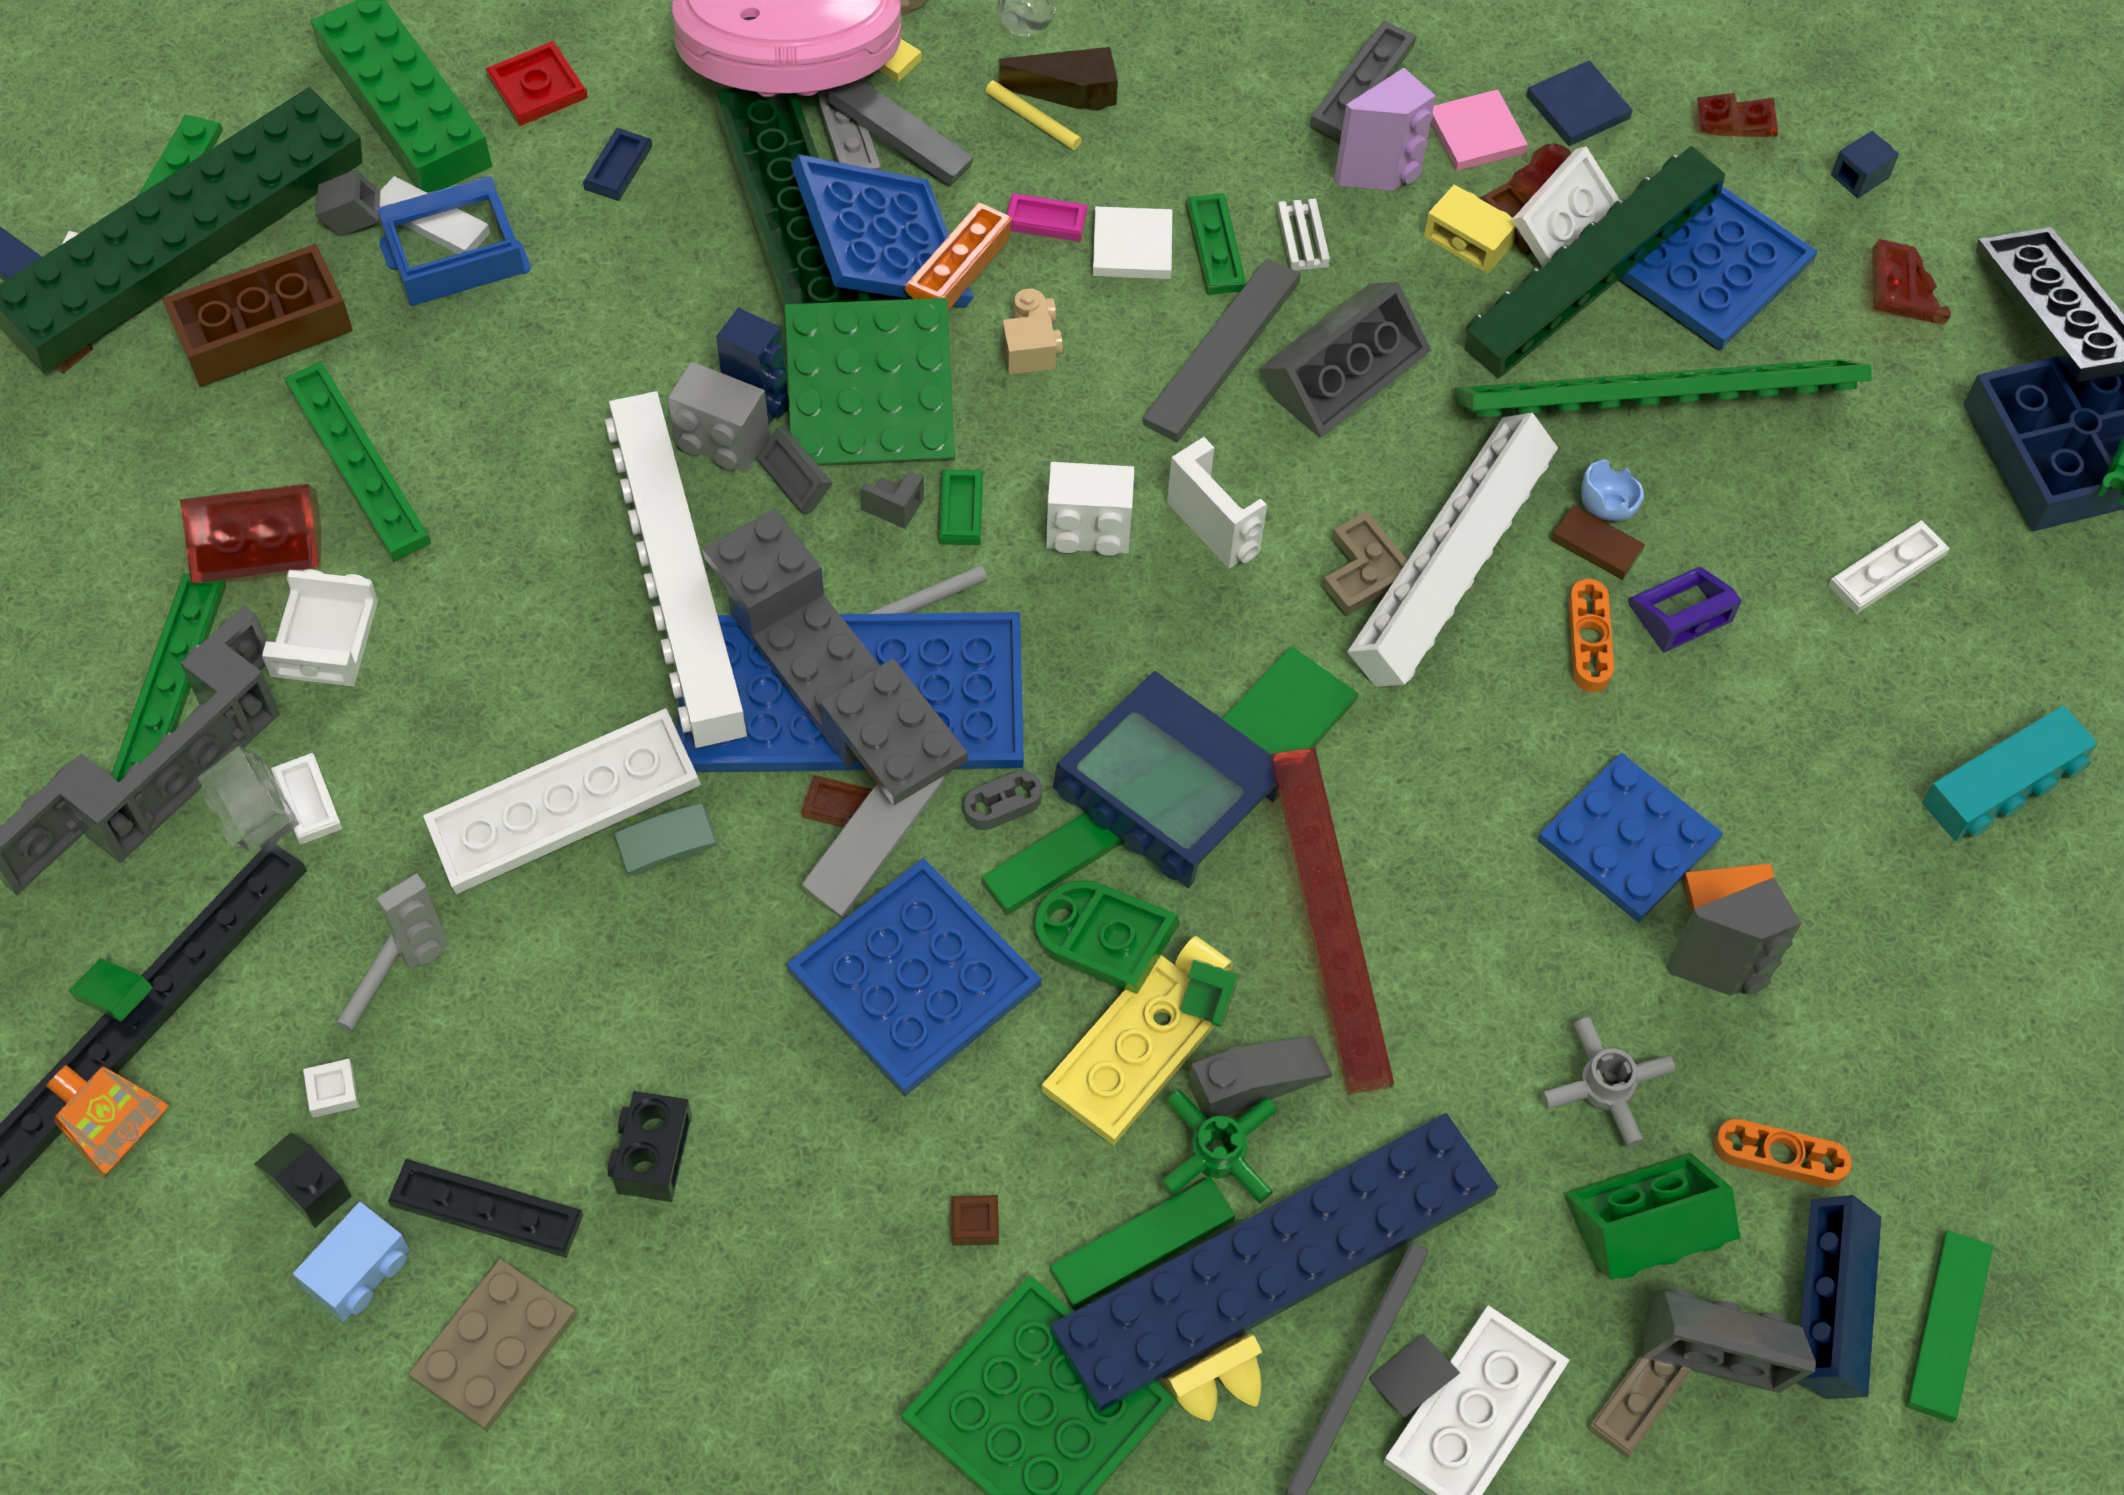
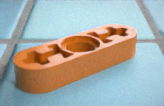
[1568,579,1614,692]
[1714,1119,1852,1188]

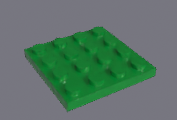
[785,298,955,466]
[901,1275,1176,1495]

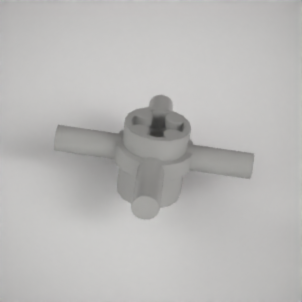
[1541,1017,1675,1148]

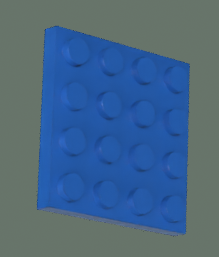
[791,154,974,308]
[1621,187,1817,350]
[787,858,1042,1097]

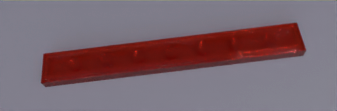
[1271,747,1394,1095]

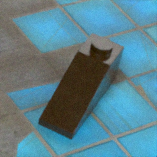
[998,47,1118,109]

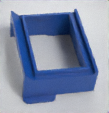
[377,175,531,306]

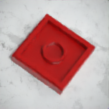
[485,41,588,127]

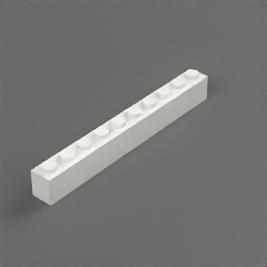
[605,391,747,748]

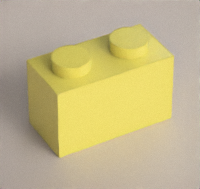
[1424,184,1517,274]

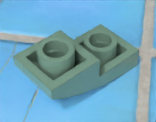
[614,803,718,876]

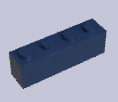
[1799,1195,1881,1399]

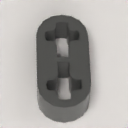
[964,771,1042,830]

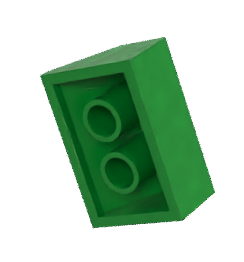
[1564,1153,1740,1280]

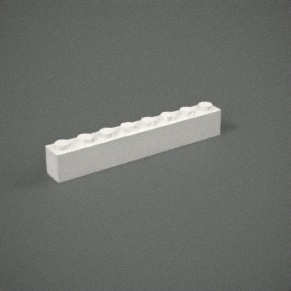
[1348,413,1558,687]

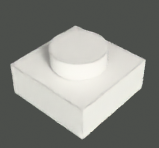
[303,1059,359,1118]

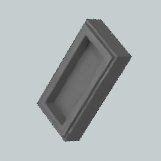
[757,428,833,513]

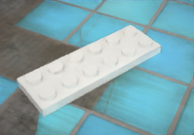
[423,708,701,894]

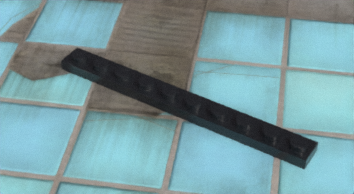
[0,840,307,1198]

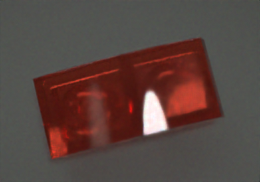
[1697,93,1778,137]
[1509,143,1571,198]

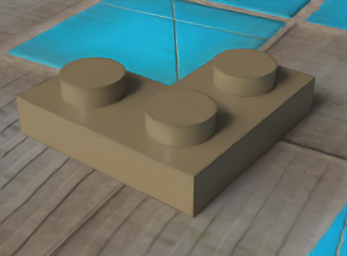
[1323,511,1408,616]

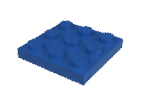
[1537,752,1723,923]

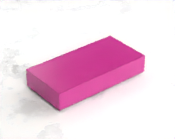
[1007,193,1088,242]

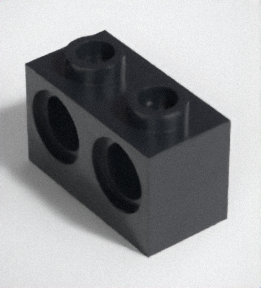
[608,1091,692,1202]

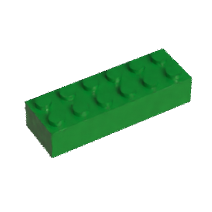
[310,0,492,193]

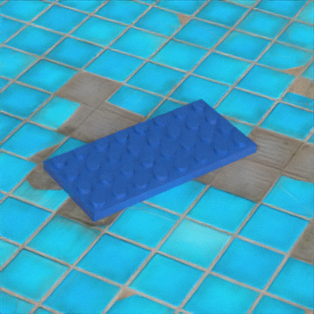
[677,612,1024,772]

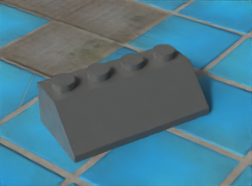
[1259,282,1431,437]

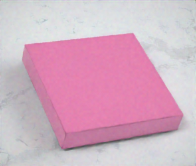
[1431,90,1528,171]

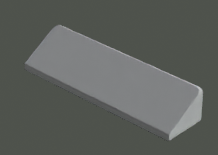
[802,776,945,918]

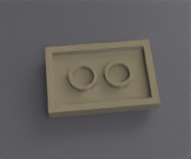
[408,1259,577,1432]

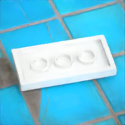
[1383,1305,1570,1495]

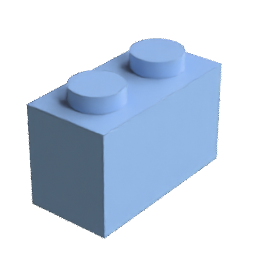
[292,1202,409,1322]

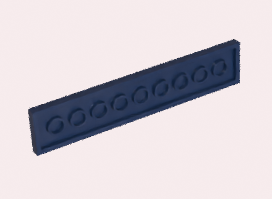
[1050,1113,1499,1413]

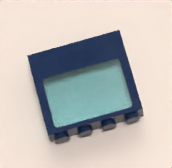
[1053,671,1290,889]

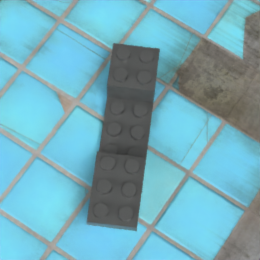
[703,508,968,805]
[0,605,280,895]

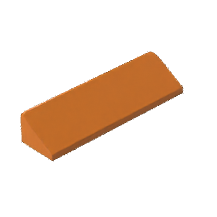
[905,203,1013,310]

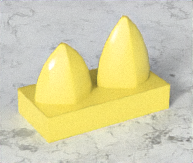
[1160,1333,1262,1421]

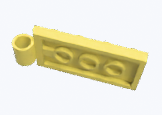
[1042,936,1233,1146]

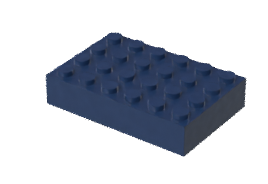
[1963,356,2124,531]

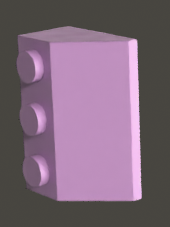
[1334,68,1436,191]

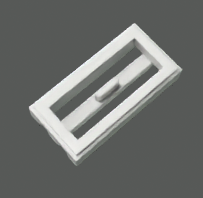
[1277,198,1330,271]

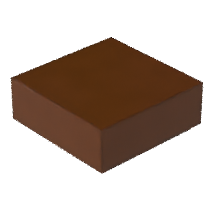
[951,1195,999,1246]

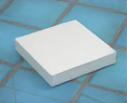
[1093,206,1172,279]

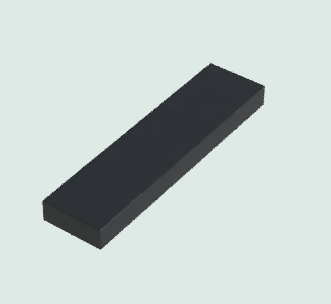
[388,1159,583,1258]

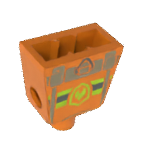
[46,1065,169,1179]

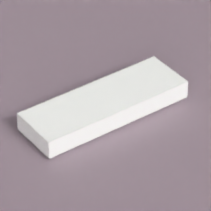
[380,176,490,254]
[1828,520,1950,614]

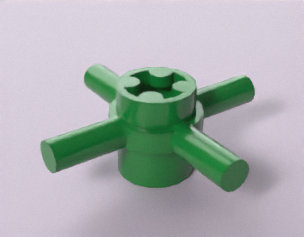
[1161,1089,1277,1204]

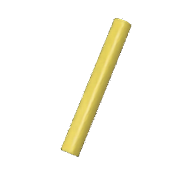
[985,80,1082,151]

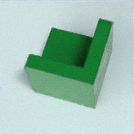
[1181,959,1241,1027]

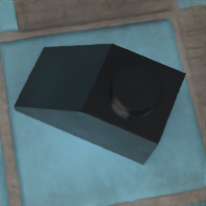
[254,1133,352,1228]

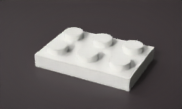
[1512,146,1619,267]

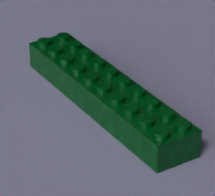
[0,86,362,374]

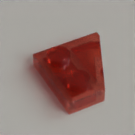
[1872,239,1951,324]

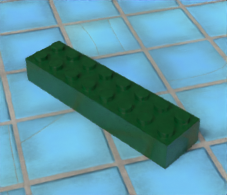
[716,87,870,318]

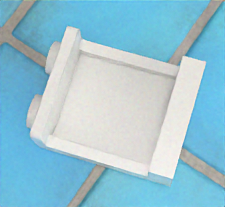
[1167,437,1267,569]
[262,569,378,686]

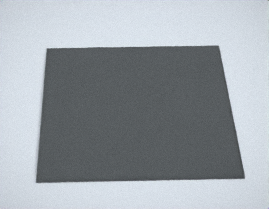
[1368,1334,1460,1417]

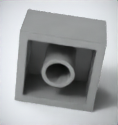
[668,361,770,473]

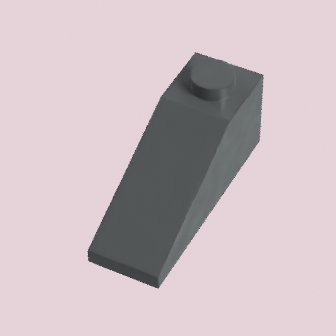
[1188,1035,1332,1119]

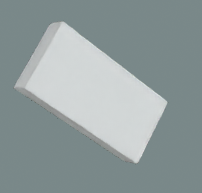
[271,753,342,845]

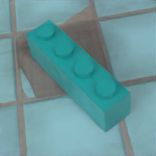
[1922,705,2098,842]

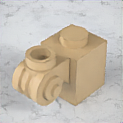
[1002,288,1063,374]

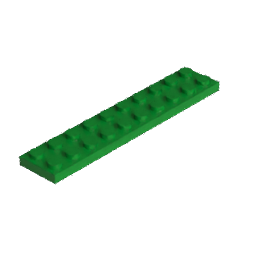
[1455,359,1872,417]

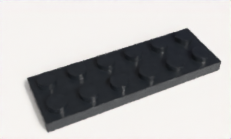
[1976,227,2124,382]

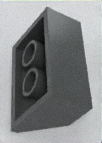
[1666,878,1802,996]
[1641,1289,1816,1393]

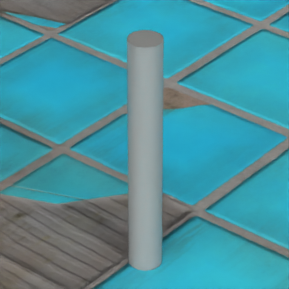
[868,565,987,614]
[336,934,399,1032]

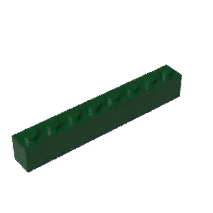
[1464,145,1726,379]

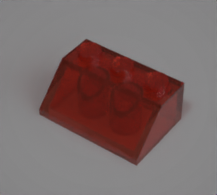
[180,484,322,584]

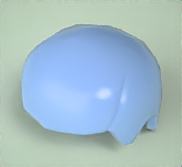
[1581,459,1644,521]

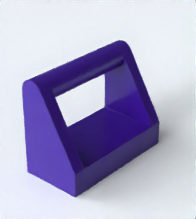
[1628,567,1742,653]

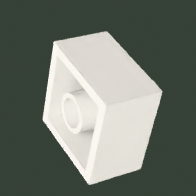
[1046,462,1134,556]

